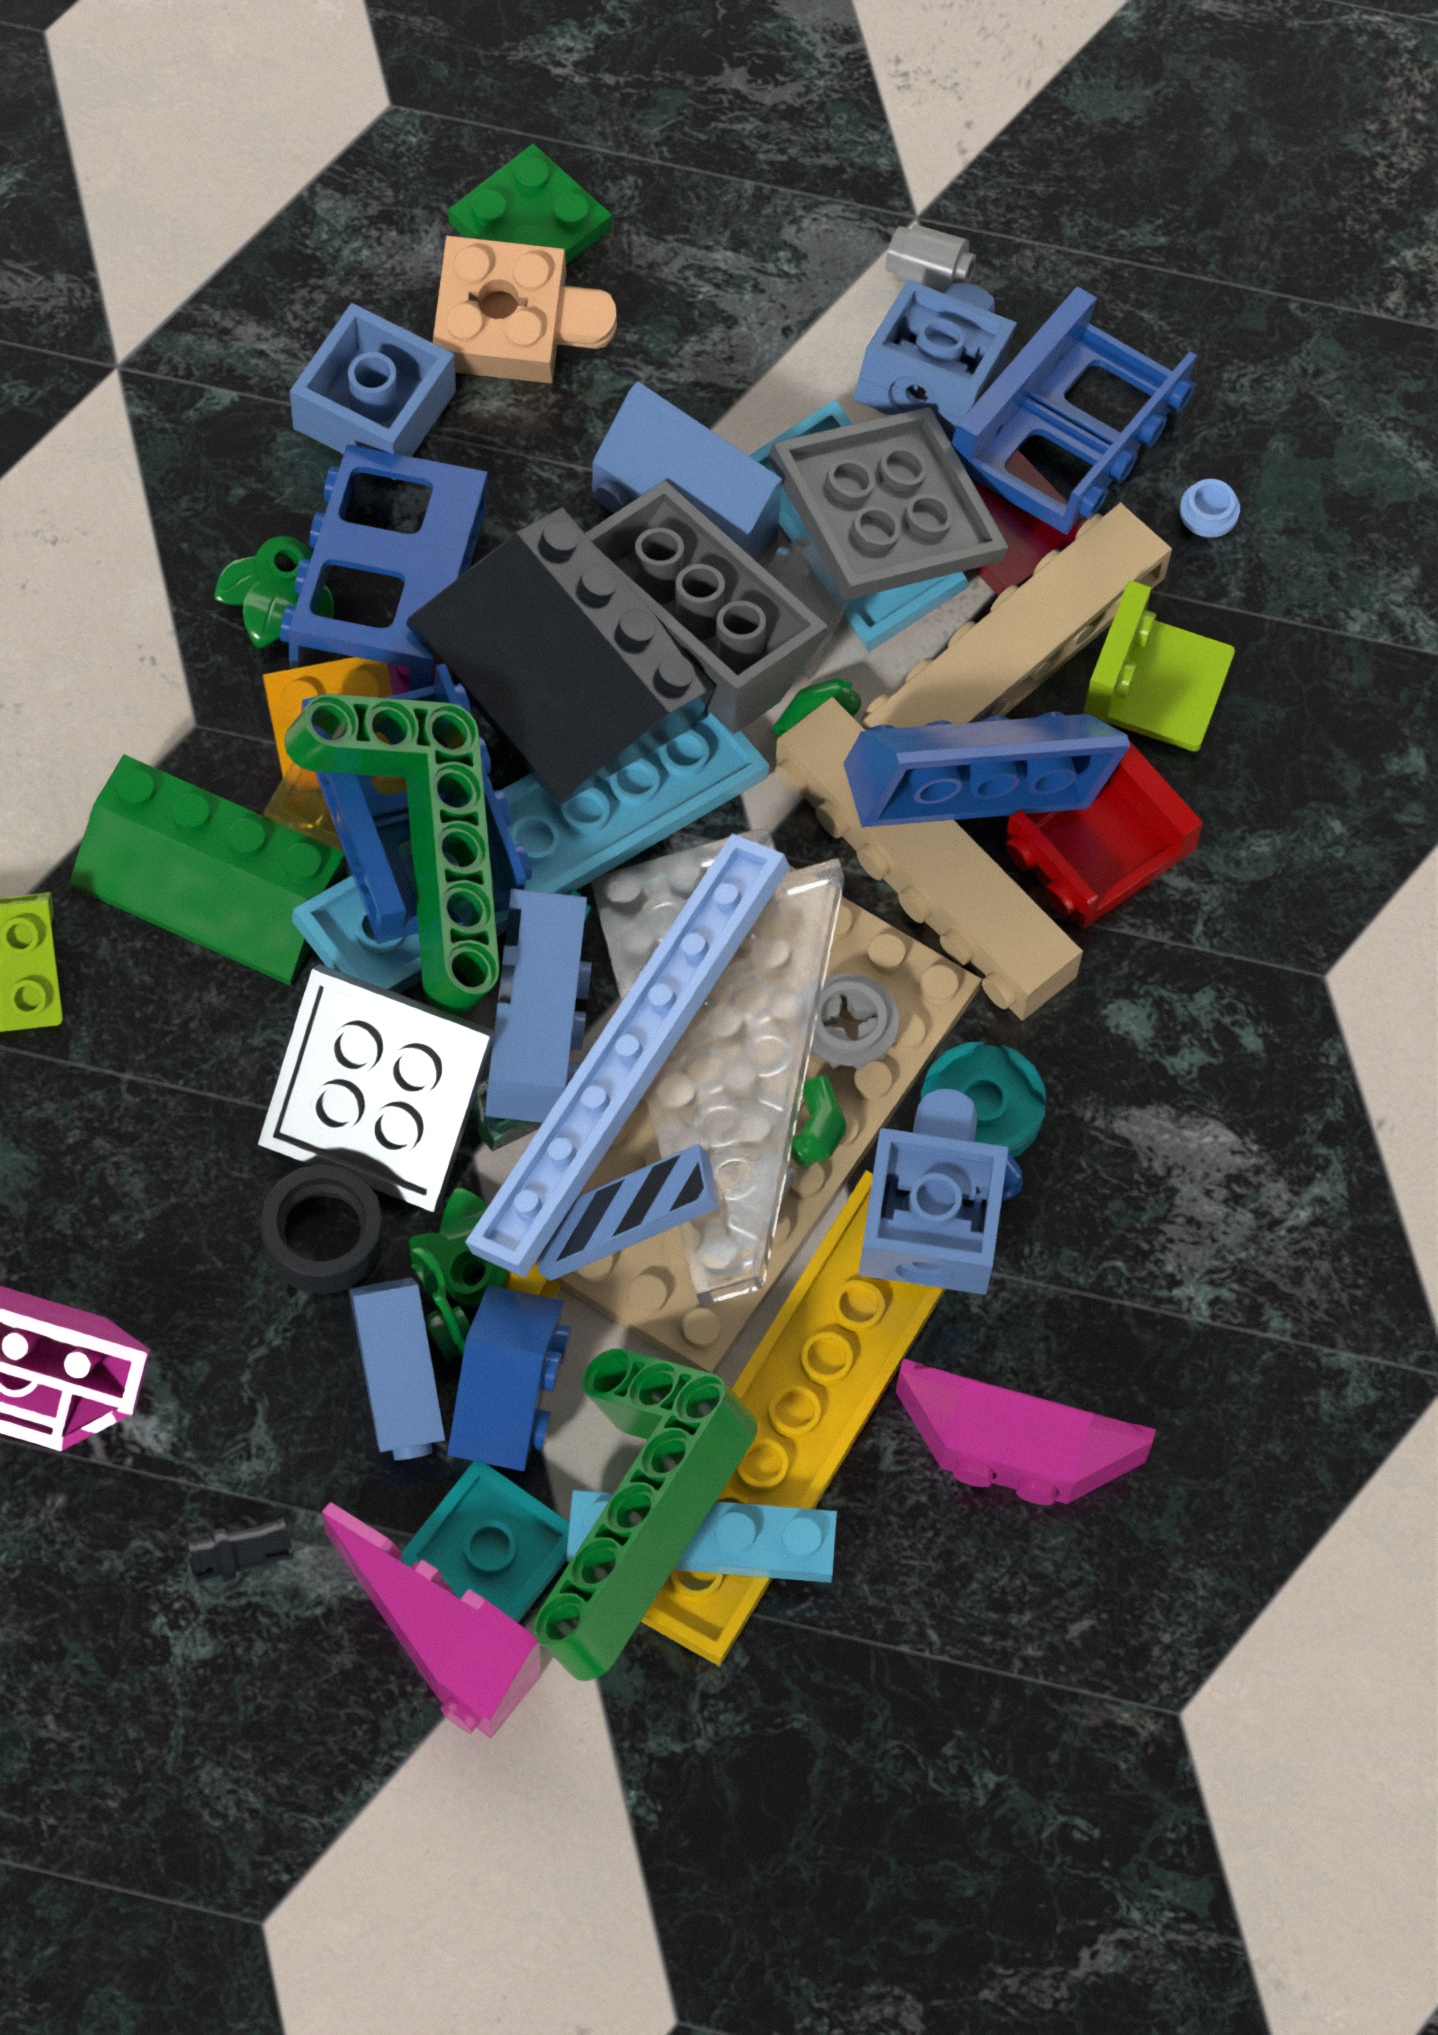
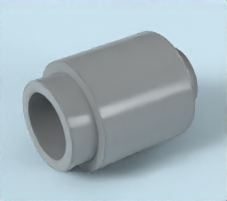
[886,224,976,293]

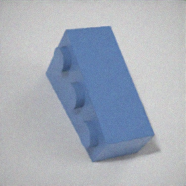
[485,889,592,1123]

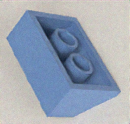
[592,381,782,562]

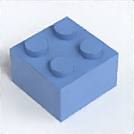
[290,303,456,480]

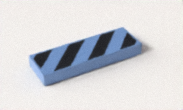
[537,1144,720,1281]

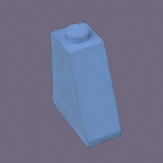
[349,1277,445,1460]

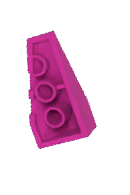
[322,1502,540,1739]

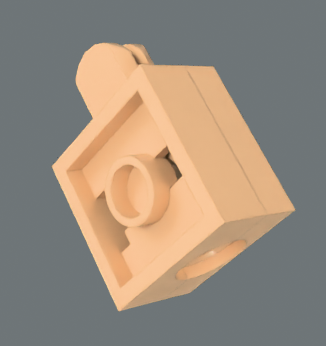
[433,236,617,384]

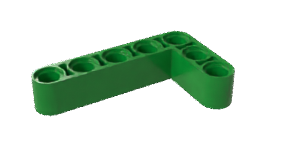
[284,694,499,1016]
[533,1349,758,1681]

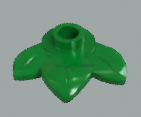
[215,536,334,648]
[409,1187,507,1308]
[410,1246,471,1364]

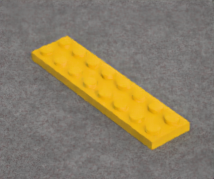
[640,1171,946,1667]

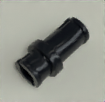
[186,1518,293,1584]

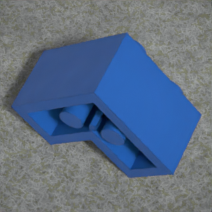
[447,1285,571,1471]

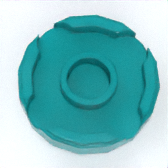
[920,1042,1046,1157]

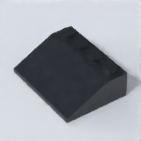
[406,507,715,806]

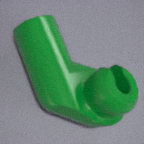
[773,677,862,737]
[788,1076,847,1167]

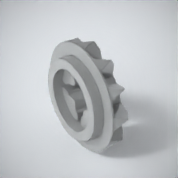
[799,973,900,1071]

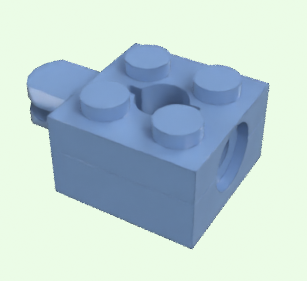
[853,279,1017,440]
[858,1089,1009,1295]

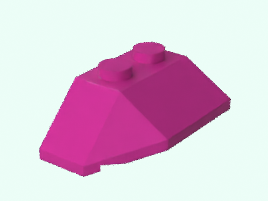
[0,1286,151,1451]
[896,1358,1156,1505]

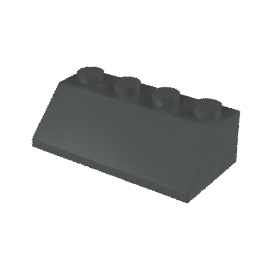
[585,480,829,734]

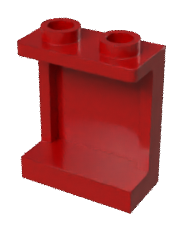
[1005,741,1203,930]

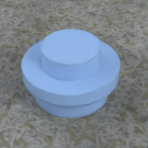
[1180,479,1240,537]

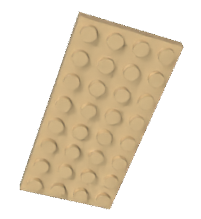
[555,865,982,1374]

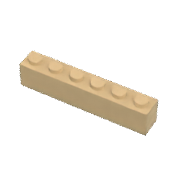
[862,502,1172,730]
[775,697,1083,1021]

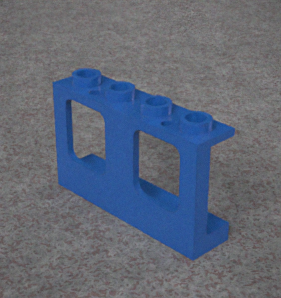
[951,286,1197,535]
[280,444,488,692]
[301,664,532,944]

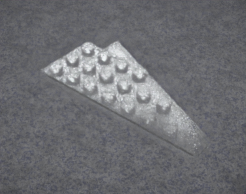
[591,826,845,1306]

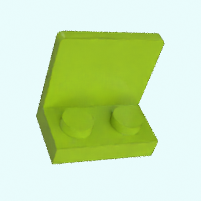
[1083,580,1235,752]
[0,892,63,1032]

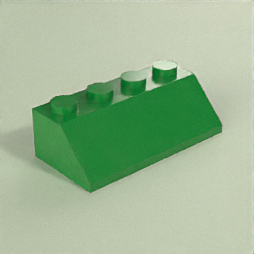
[70,754,347,986]

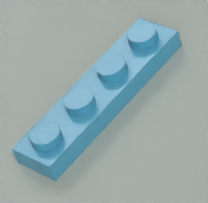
[567,1490,837,1583]

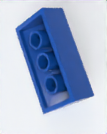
[843,712,1130,827]

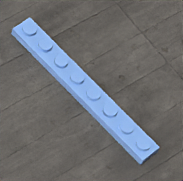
[465,834,790,1278]

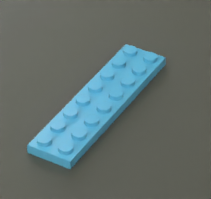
[292,708,770,994]

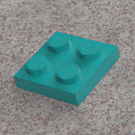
[400,1461,570,1623]

